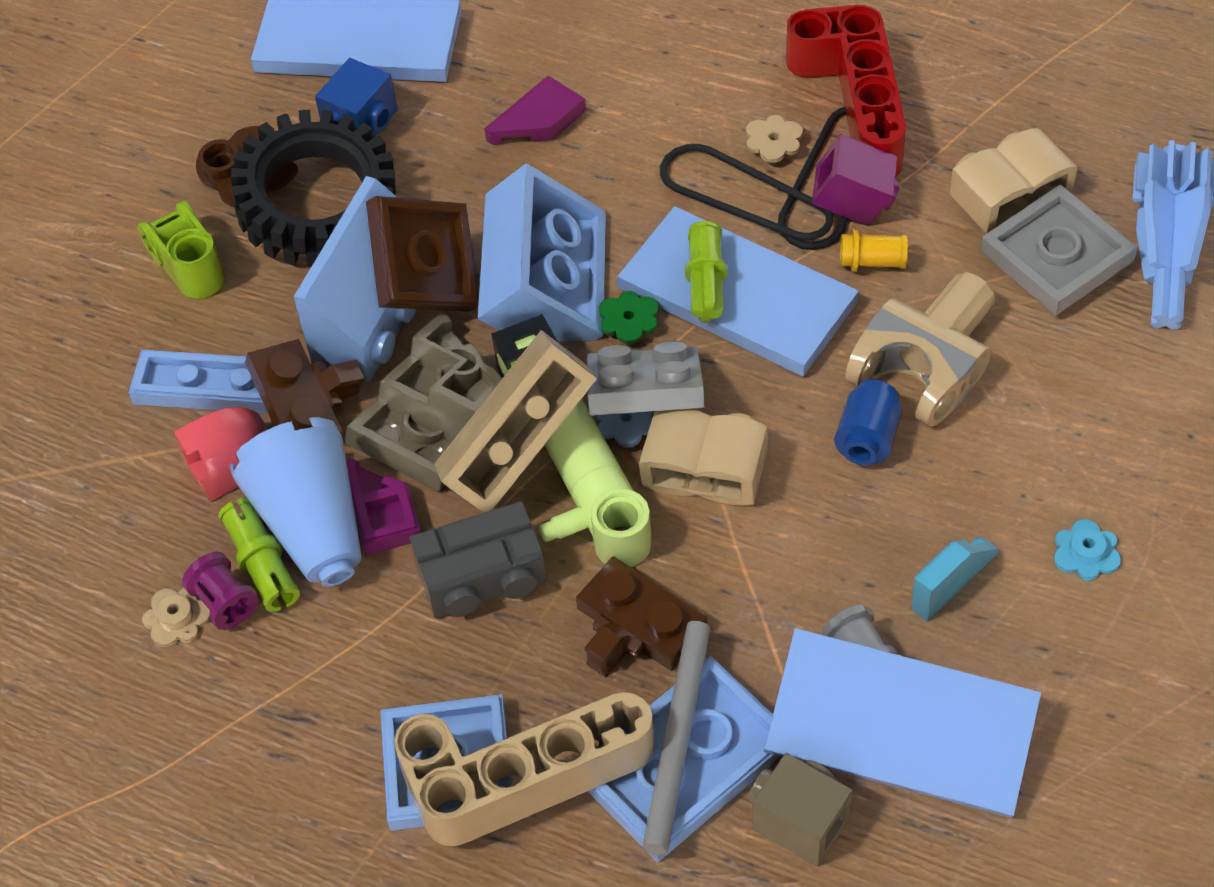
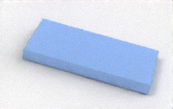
[251,0,462,82]
[617,206,859,377]
[763,628,1041,818]

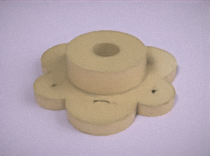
[746,115,803,163]
[142,588,211,647]

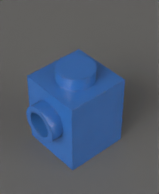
[315,57,398,138]

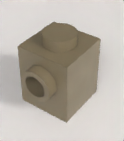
[748,753,853,867]

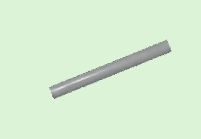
[642,621,711,855]

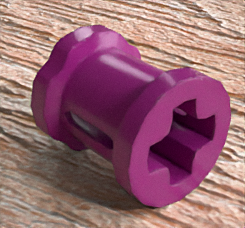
[182,551,259,630]

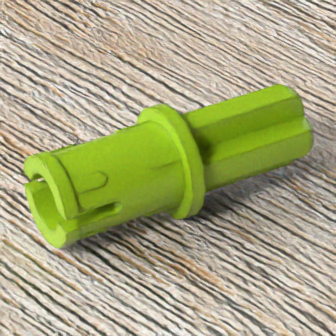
[684,221,727,323]

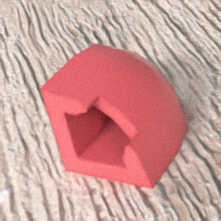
[173,407,267,502]

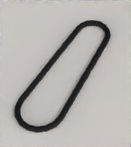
[778,107,849,250]
[660,144,834,241]

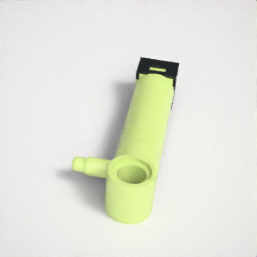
[491,314,652,568]

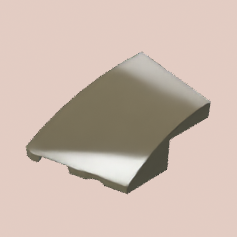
[345,312,502,492]

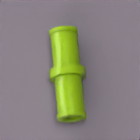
[218,498,301,612]

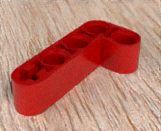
[786,5,906,177]

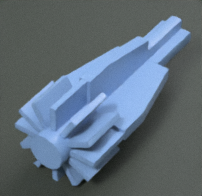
[1133,140,1214,330]

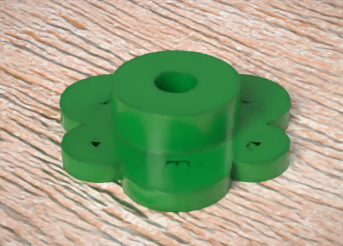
[599,291,659,344]

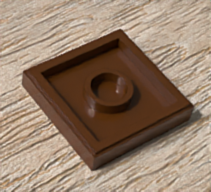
[366,196,479,312]

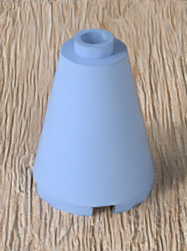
[229,417,362,587]

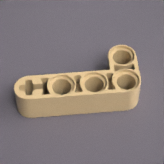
[394,692,655,847]

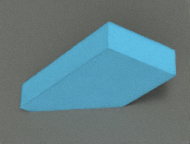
[911,537,999,622]

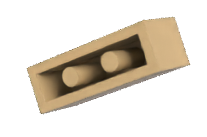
[434,330,597,513]

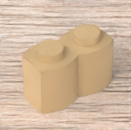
[949,128,1078,234]
[639,408,768,506]

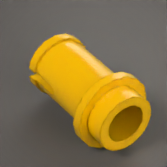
[840,229,908,272]

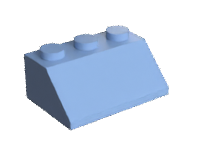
[478,163,606,341]
[293,176,416,382]

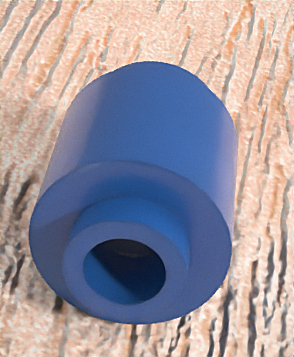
[834,379,903,465]

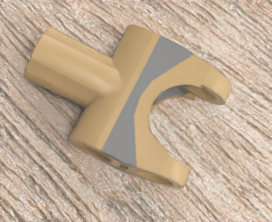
[845,272,996,427]

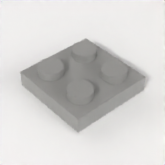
[980,184,1137,316]
[587,341,705,416]

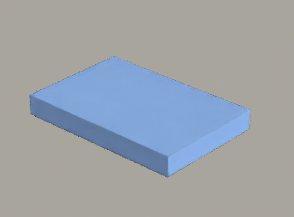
[587,656,781,863]

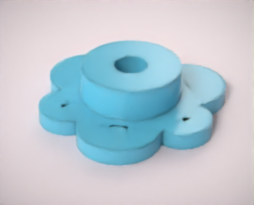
[1054,519,1121,581]

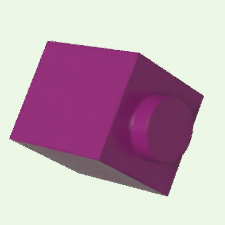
[812,134,900,226]

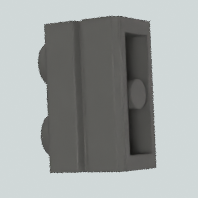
[409,501,547,618]

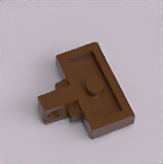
[245,339,365,435]
[576,556,707,678]

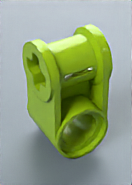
[136,200,225,299]

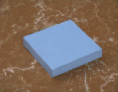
[380,694,512,831]

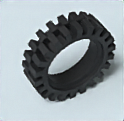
[231,110,396,267]

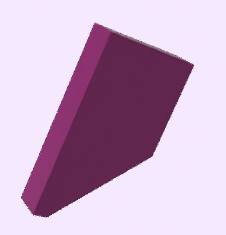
[484,76,586,144]
[346,458,421,555]

